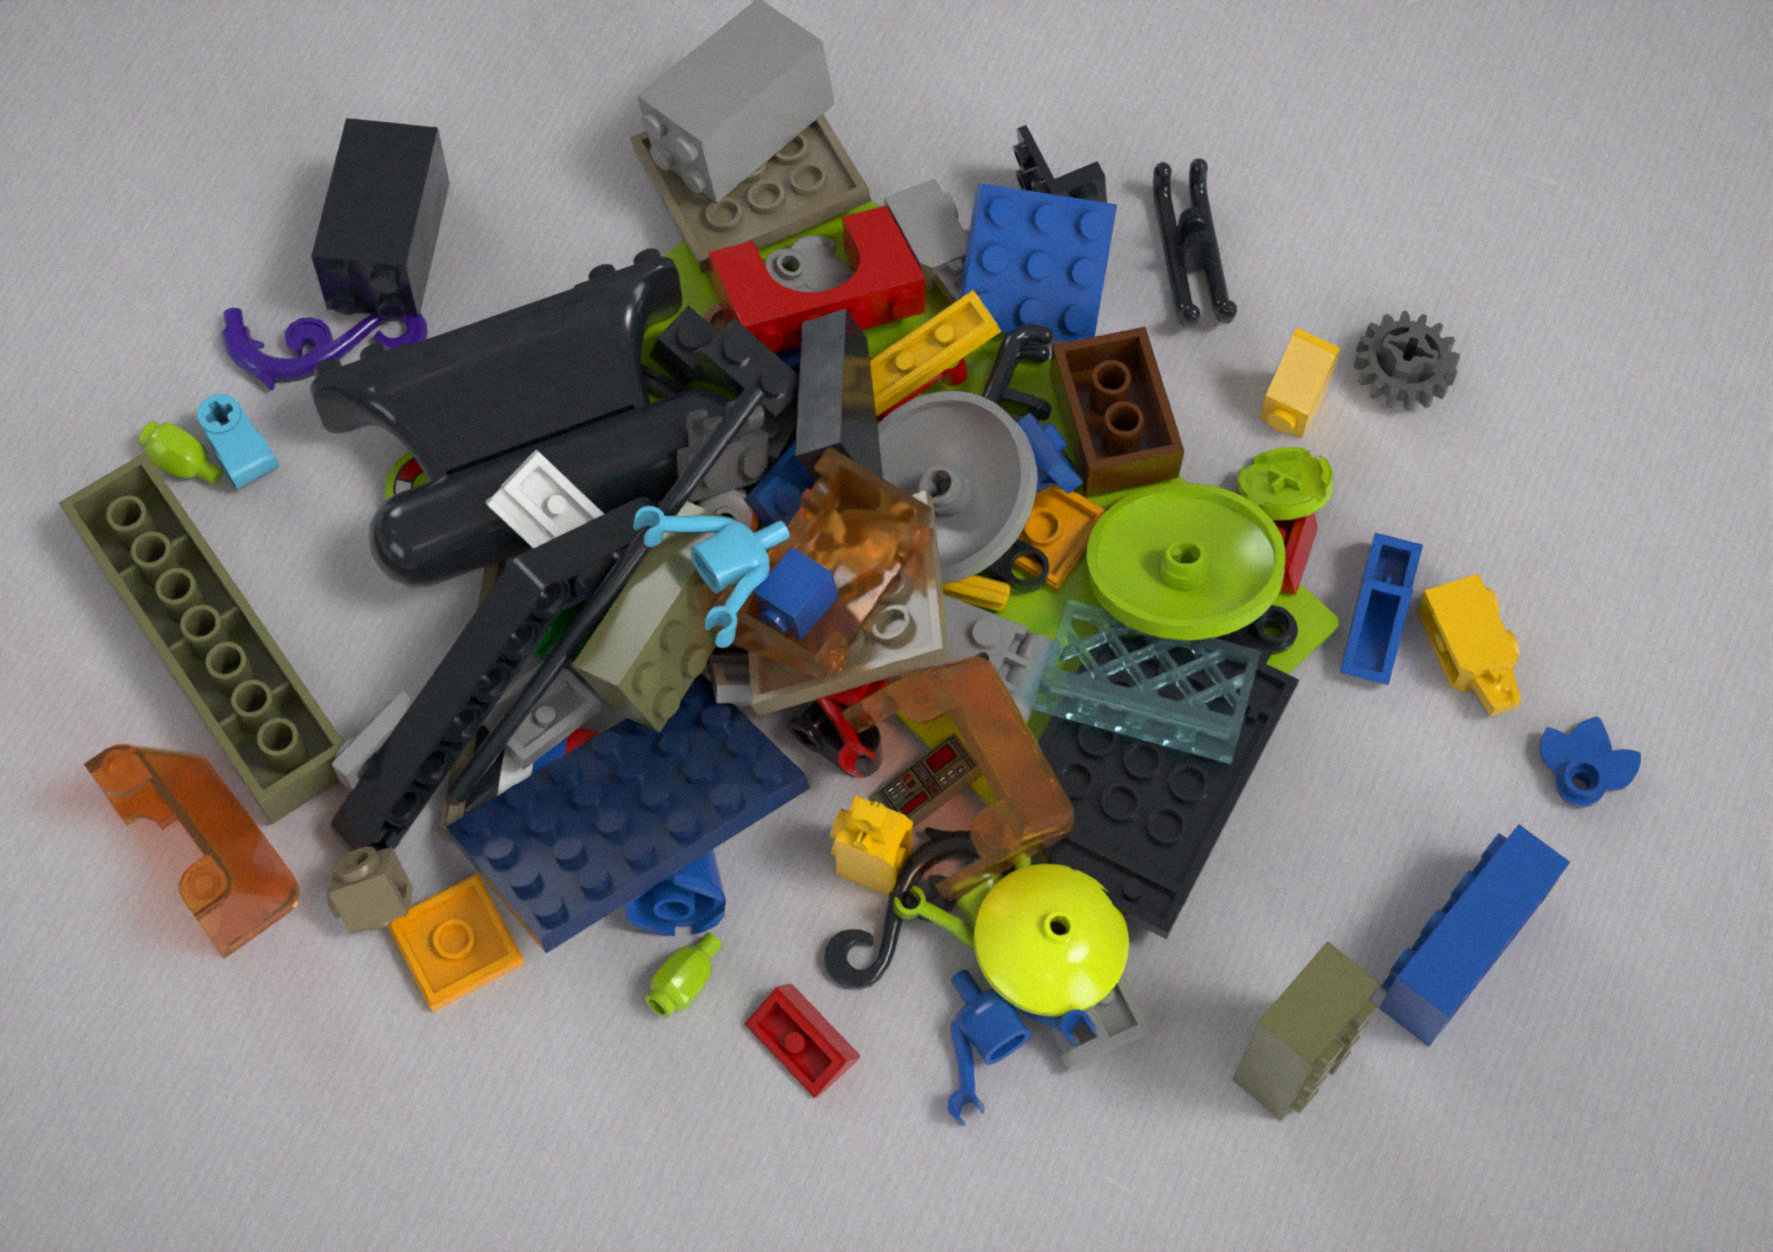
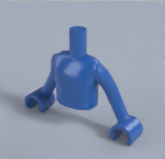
[948,969,1097,1126]

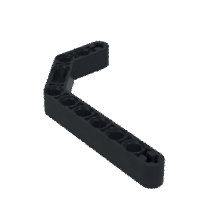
[330,497,660,853]

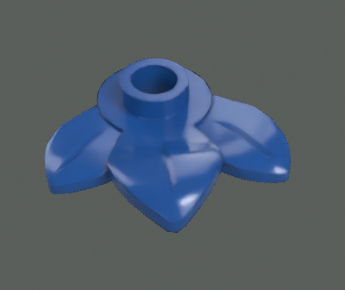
[1539,716,1641,807]

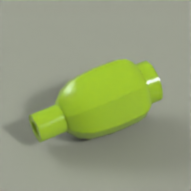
[137,421,223,486]
[645,933,722,1018]

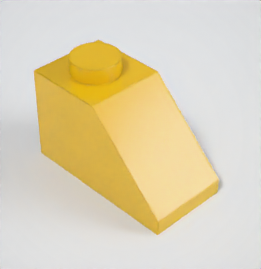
[1259,328,1340,438]

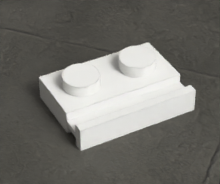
[486,449,604,548]

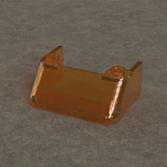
[842,656,1075,901]

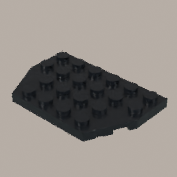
[1006,633,1299,939]

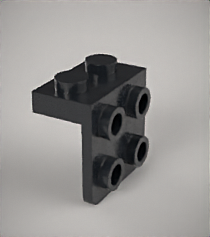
[1013,125,1107,203]

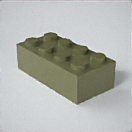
[572,501,758,733]
[1232,941,1380,1121]

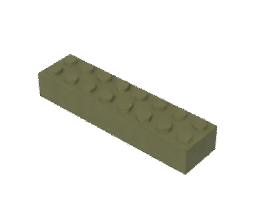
[59,452,344,825]

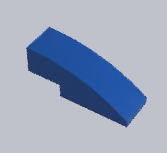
[1340,532,1423,685]

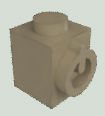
[326,847,413,934]

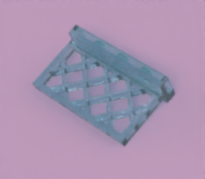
[1035,599,1261,764]

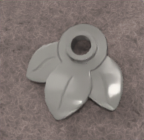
[765,235,853,292]

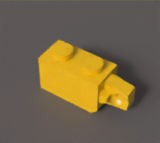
[1416,573,1522,716]
[830,795,913,896]

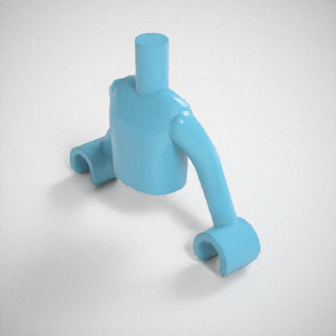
[633,506,790,648]

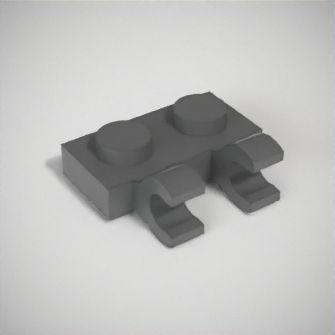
[677,400,769,502]

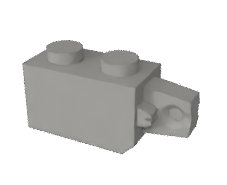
[884,179,970,304]

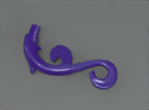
[222,308,428,390]

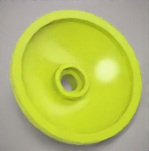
[974,864,1129,1017]

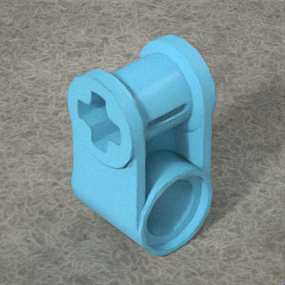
[197,394,280,490]

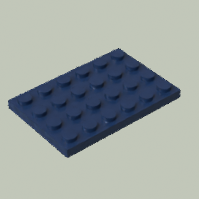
[446,673,810,953]

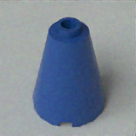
[623,849,726,936]

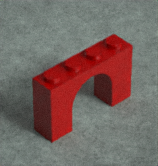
[708,205,926,354]

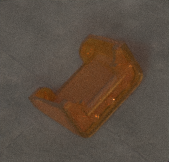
[714,447,935,680]
[84,744,300,959]

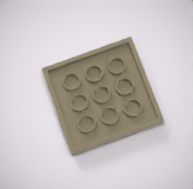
[630,114,871,274]
[746,491,950,716]

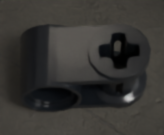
[787,701,882,778]

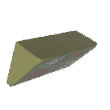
[875,733,986,828]

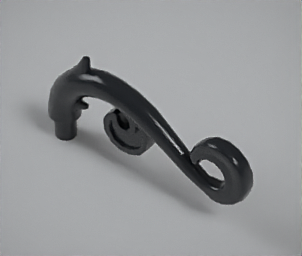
[824,827,1015,990]

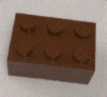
[1049,326,1184,497]

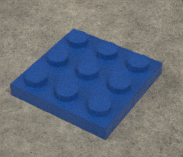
[958,183,1117,342]

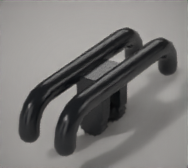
[1153,158,1237,328]
[981,323,1054,422]

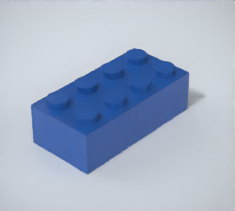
[1379,824,1570,1047]

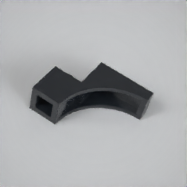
[649,305,800,422]

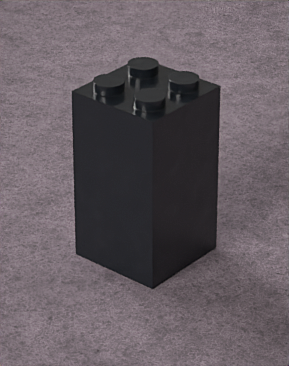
[311,118,450,320]

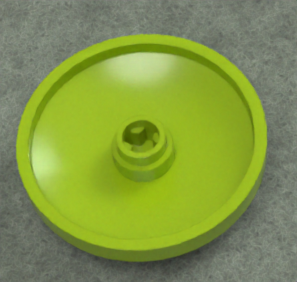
[1086,483,1285,640]

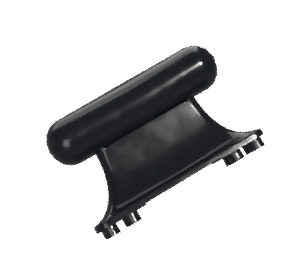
[310,248,729,589]

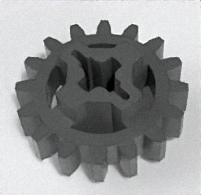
[1354,311,1460,411]

